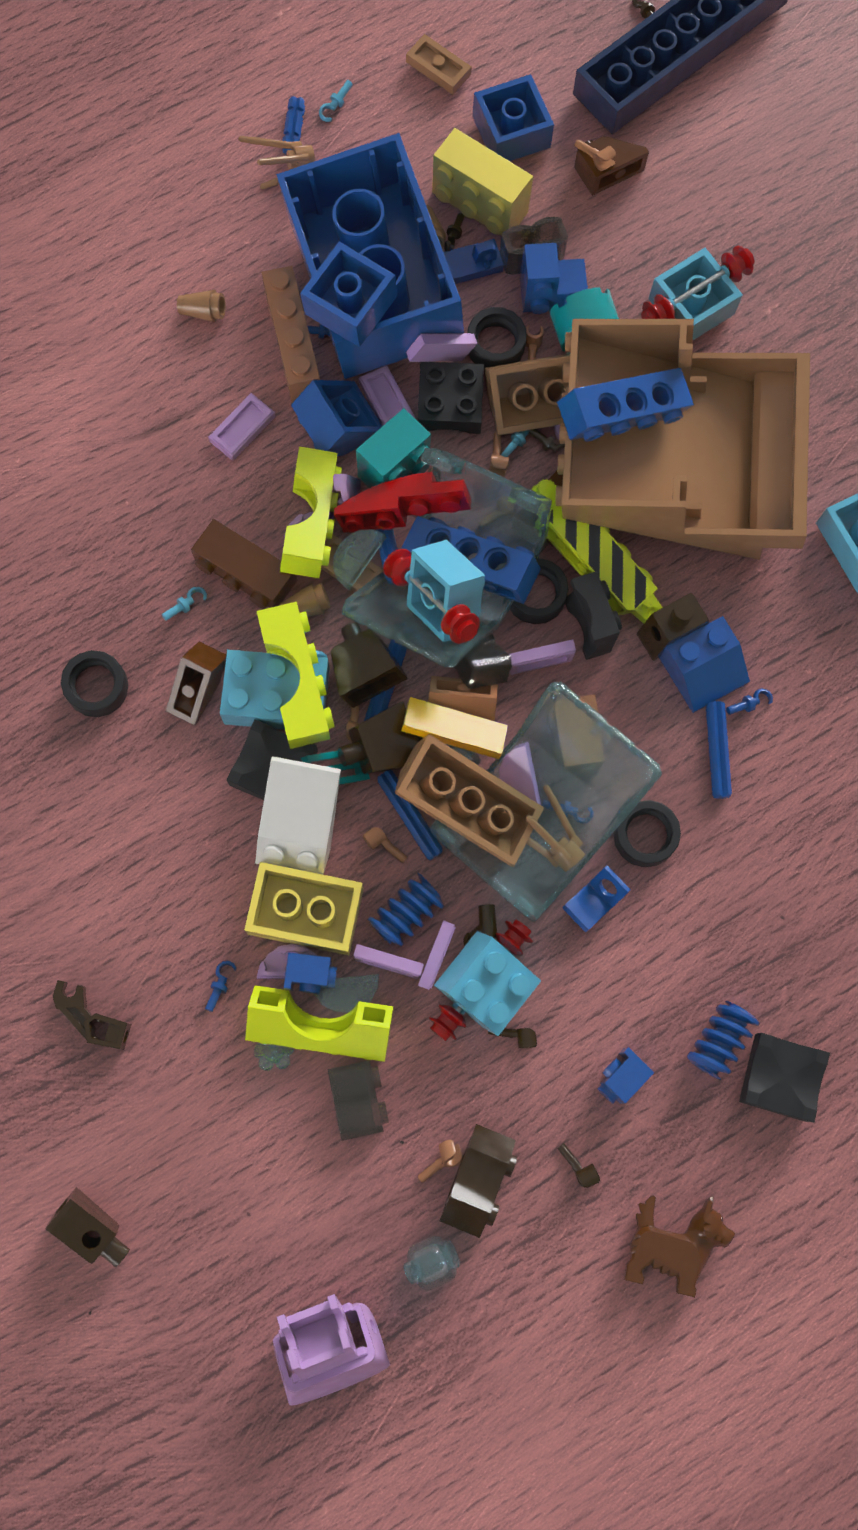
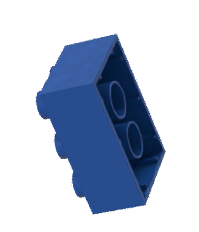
[276,133,464,379]

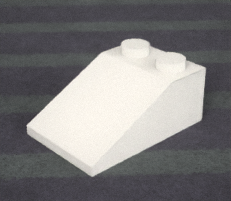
[255,756,341,875]

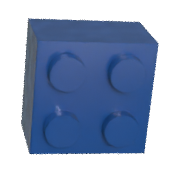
[472,74,554,161]
[300,242,397,347]

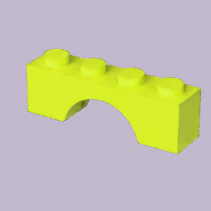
[280,446,342,578]
[256,602,335,749]
[245,985,393,1062]

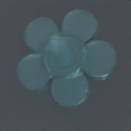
[254,1043,294,1071]

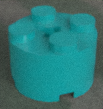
[550,287,619,354]

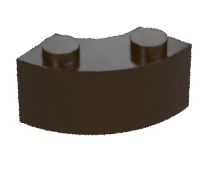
[440,1124,518,1238]

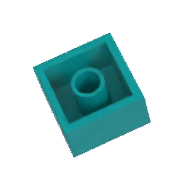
[356,408,431,488]

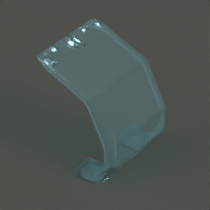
[342,448,552,668]
[430,681,662,922]

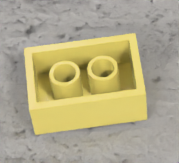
[432,128,533,240]
[244,862,364,956]

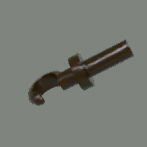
[632,0,655,19]
[444,213,465,252]
[529,429,565,453]

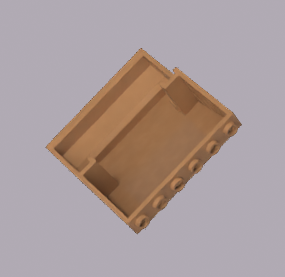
[556,319,810,560]

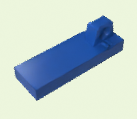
[444,239,504,284]

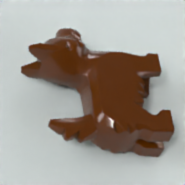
[624,1195,735,1298]

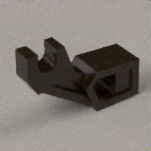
[53,980,132,1050]

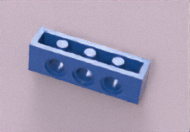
[557,368,694,442]
[401,516,541,604]

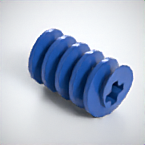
[367,873,444,947]
[687,1001,760,1080]

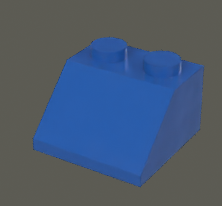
[291,380,382,456]
[659,616,750,713]

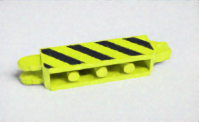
[529,479,663,623]

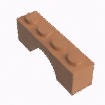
[261,266,320,403]

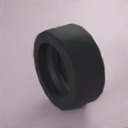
[467,307,526,368]
[506,558,569,624]
[60,650,129,717]
[613,800,681,867]

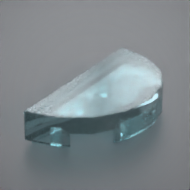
[333,529,387,591]
[314,974,379,1013]

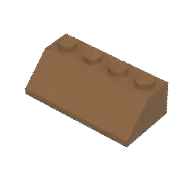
[484,353,570,435]
[395,734,544,867]

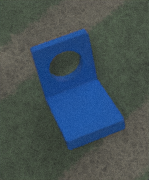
[562,865,630,932]

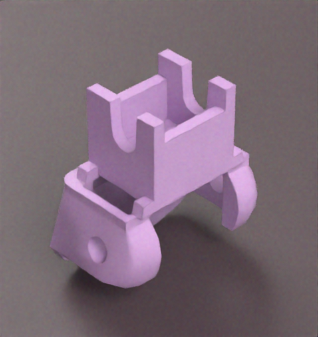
[273,1294,390,1405]

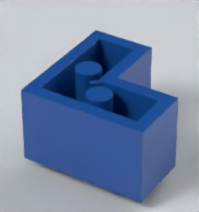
[520,243,588,314]

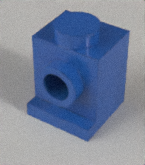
[284,953,337,994]
[597,1047,654,1104]

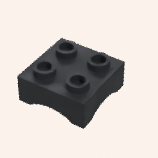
[418,362,484,434]
[565,571,622,660]
[227,719,318,800]
[739,1033,830,1123]

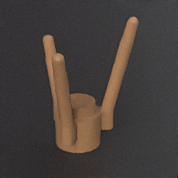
[238,136,315,190]
[526,785,585,872]

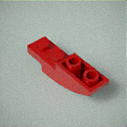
[334,472,471,533]

